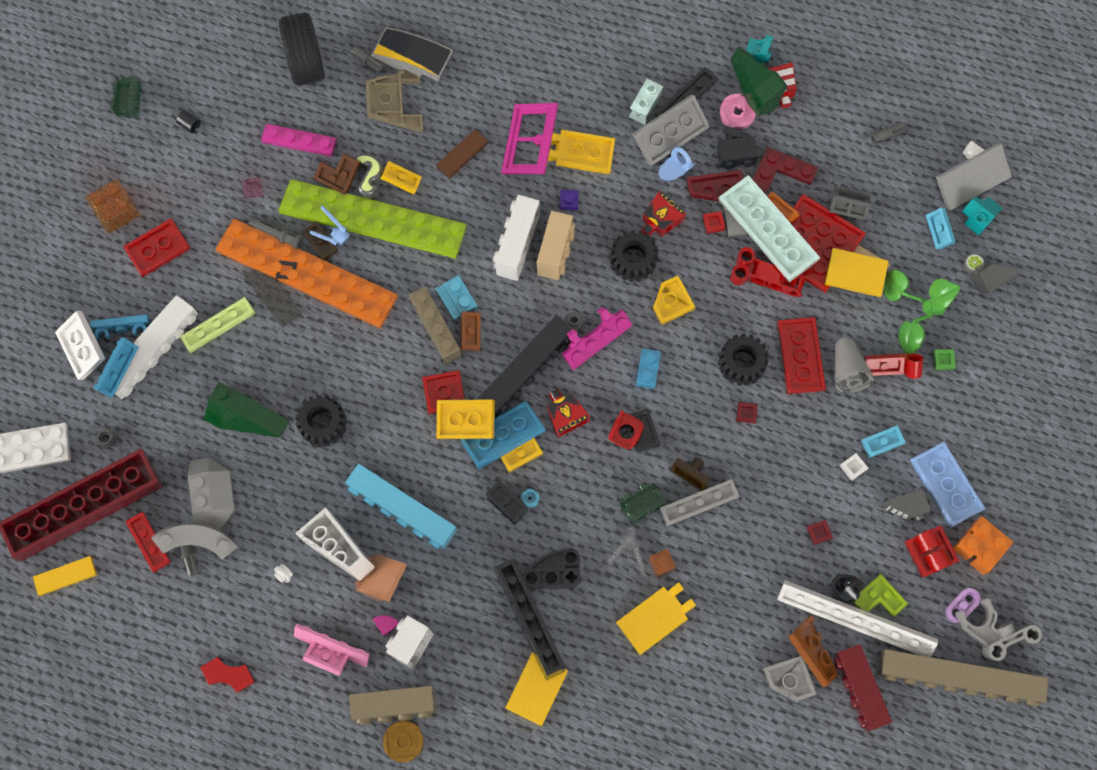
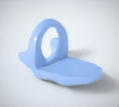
[659,146,696,181]

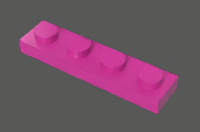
[261,124,337,157]

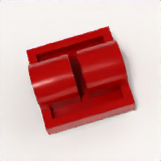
[904,525,959,578]

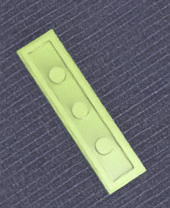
[180,297,255,353]

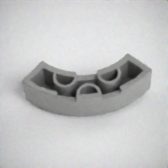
[151,522,238,559]

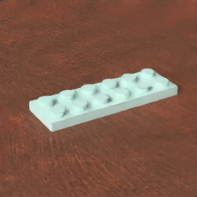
[719,175,820,282]

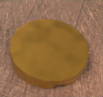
[383,721,424,763]

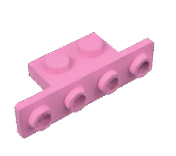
[294,624,370,676]

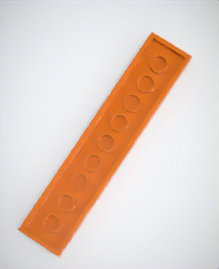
[215,219,398,329]

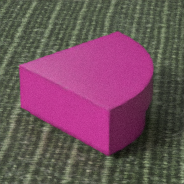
[372,615,399,636]

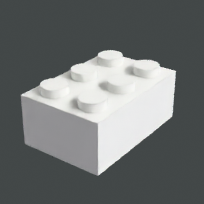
[386,616,434,670]

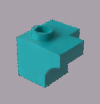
[745,35,774,64]
[962,196,1003,236]

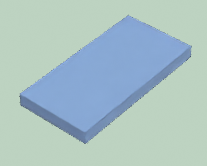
[910,442,985,528]

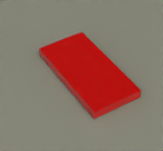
[777,317,826,394]

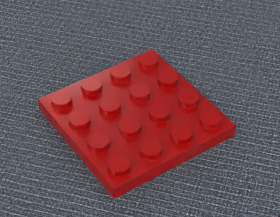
[762,194,866,294]

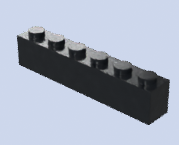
[479,315,572,417]
[495,559,566,680]

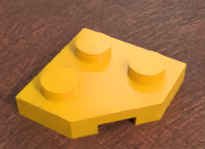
[653,276,695,325]

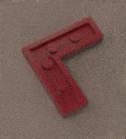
[753,147,818,195]

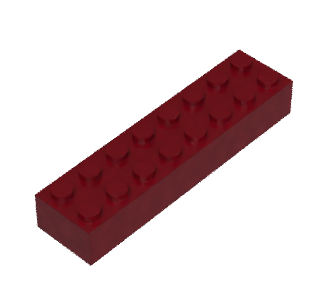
[0,448,164,562]

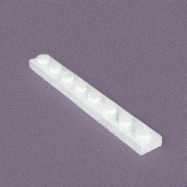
[777,580,938,657]

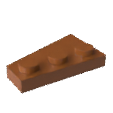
[788,614,838,687]

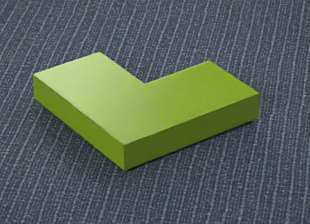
[853,574,908,617]

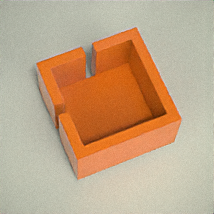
[953,516,1014,575]

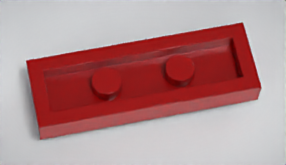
[125,512,172,573]

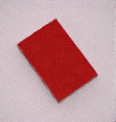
[123,218,191,277]

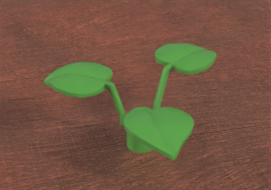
[884,270,961,354]

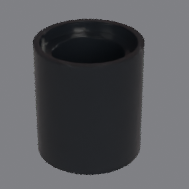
[176,110,201,133]

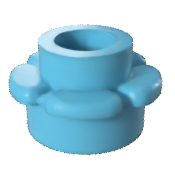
[520,489,540,508]

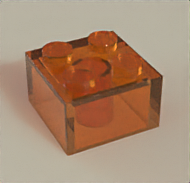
[85,178,141,234]

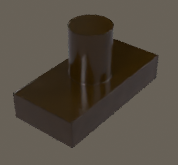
[670,457,711,491]

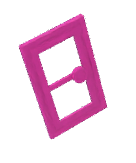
[501,103,558,175]

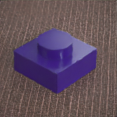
[560,190,579,210]

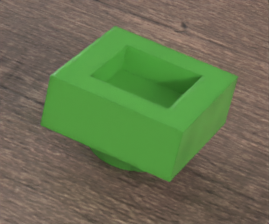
[933,349,956,370]

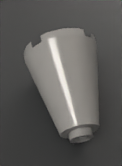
[835,338,874,393]

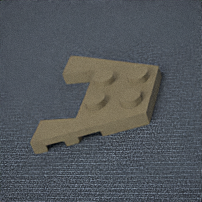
[366,70,423,133]

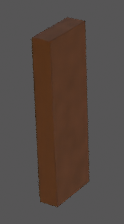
[436,129,488,179]

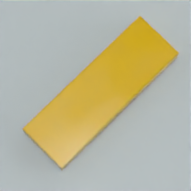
[33,556,97,596]

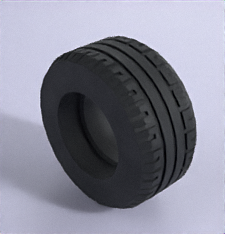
[279,12,325,86]

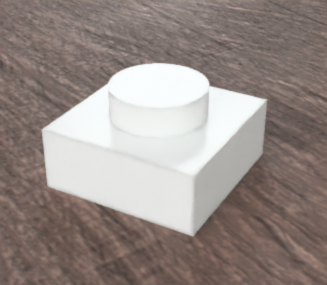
[963,141,984,159]
[840,453,868,481]

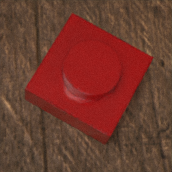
[702,211,725,234]

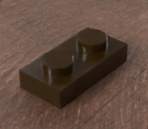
[301,221,338,261]

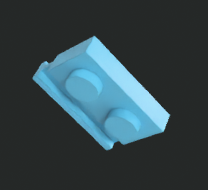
[435,275,478,321]

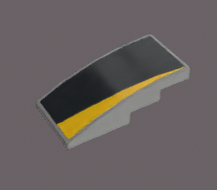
[371,27,453,81]

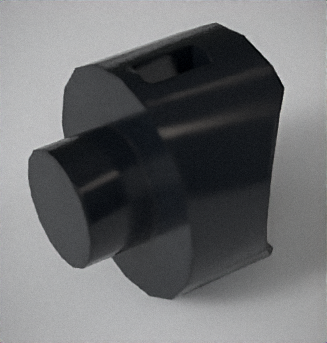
[831,574,862,602]

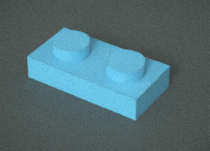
[926,207,956,250]
[861,425,906,458]

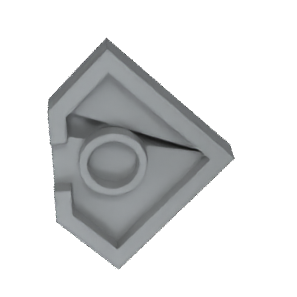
[763,656,817,701]

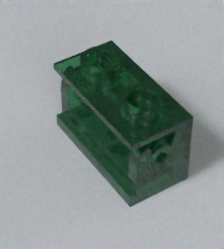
[110,76,143,118]
[619,482,666,525]

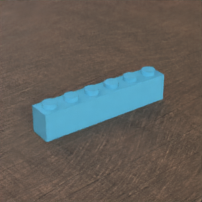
[345,463,457,549]

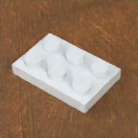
[55,311,105,380]

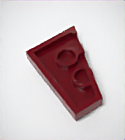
[686,170,743,202]

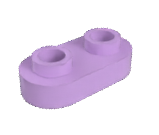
[945,588,981,623]

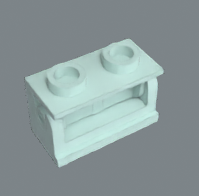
[629,79,663,125]

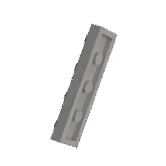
[659,479,740,527]

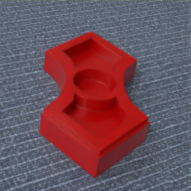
[200,657,255,693]

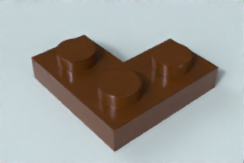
[313,153,361,195]

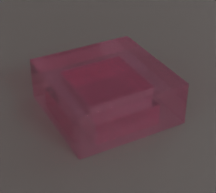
[242,177,264,199]

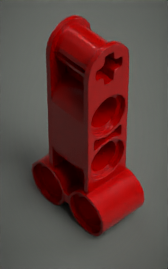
[730,247,807,297]

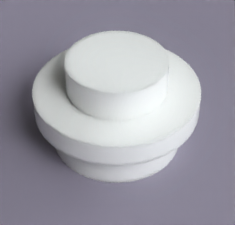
[274,564,293,583]

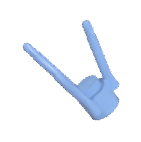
[310,206,350,246]

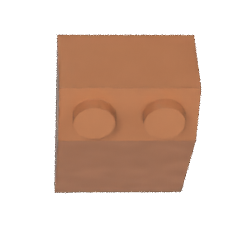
[355,554,407,602]

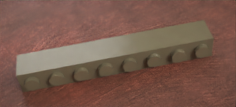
[878,649,1048,707]

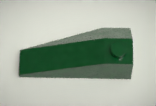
[730,47,788,116]
[203,382,289,438]

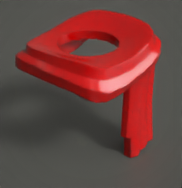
[608,410,644,449]

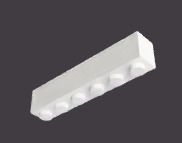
[115,295,198,399]

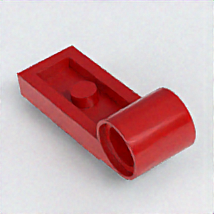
[864,354,924,379]

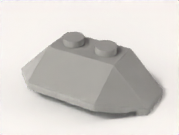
[188,457,235,530]

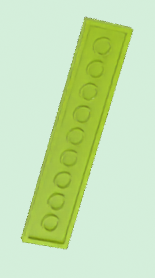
[279,179,467,259]

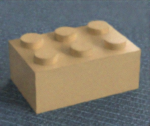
[537,211,576,280]

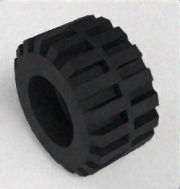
[610,230,658,282]
[718,334,769,386]
[295,395,347,447]

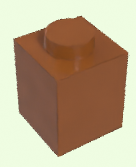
[648,549,676,578]

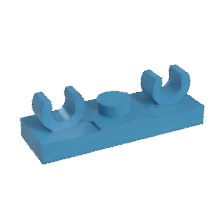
[90,315,152,341]
[94,337,139,398]

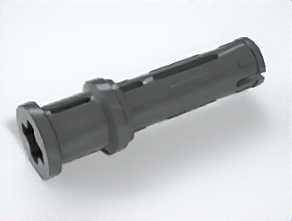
[249,216,304,250]

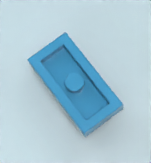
[636,348,661,389]

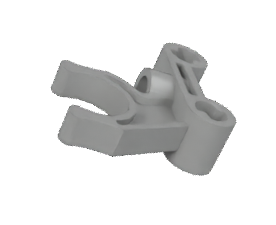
[955,599,1042,661]

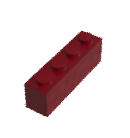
[834,644,893,732]

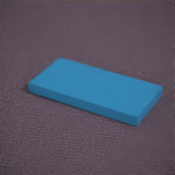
[460,401,546,470]

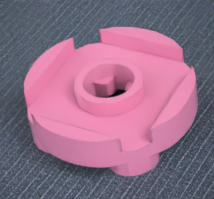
[719,94,756,130]

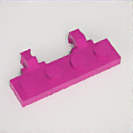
[561,307,633,370]

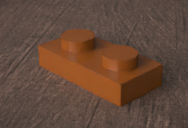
[460,311,481,351]

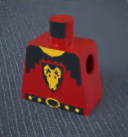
[641,191,686,237]
[547,389,590,438]

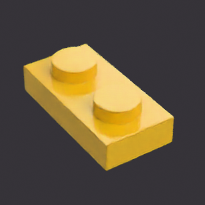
[380,161,422,194]
[500,438,543,473]

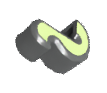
[355,153,384,200]

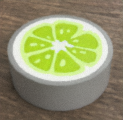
[964,254,984,273]

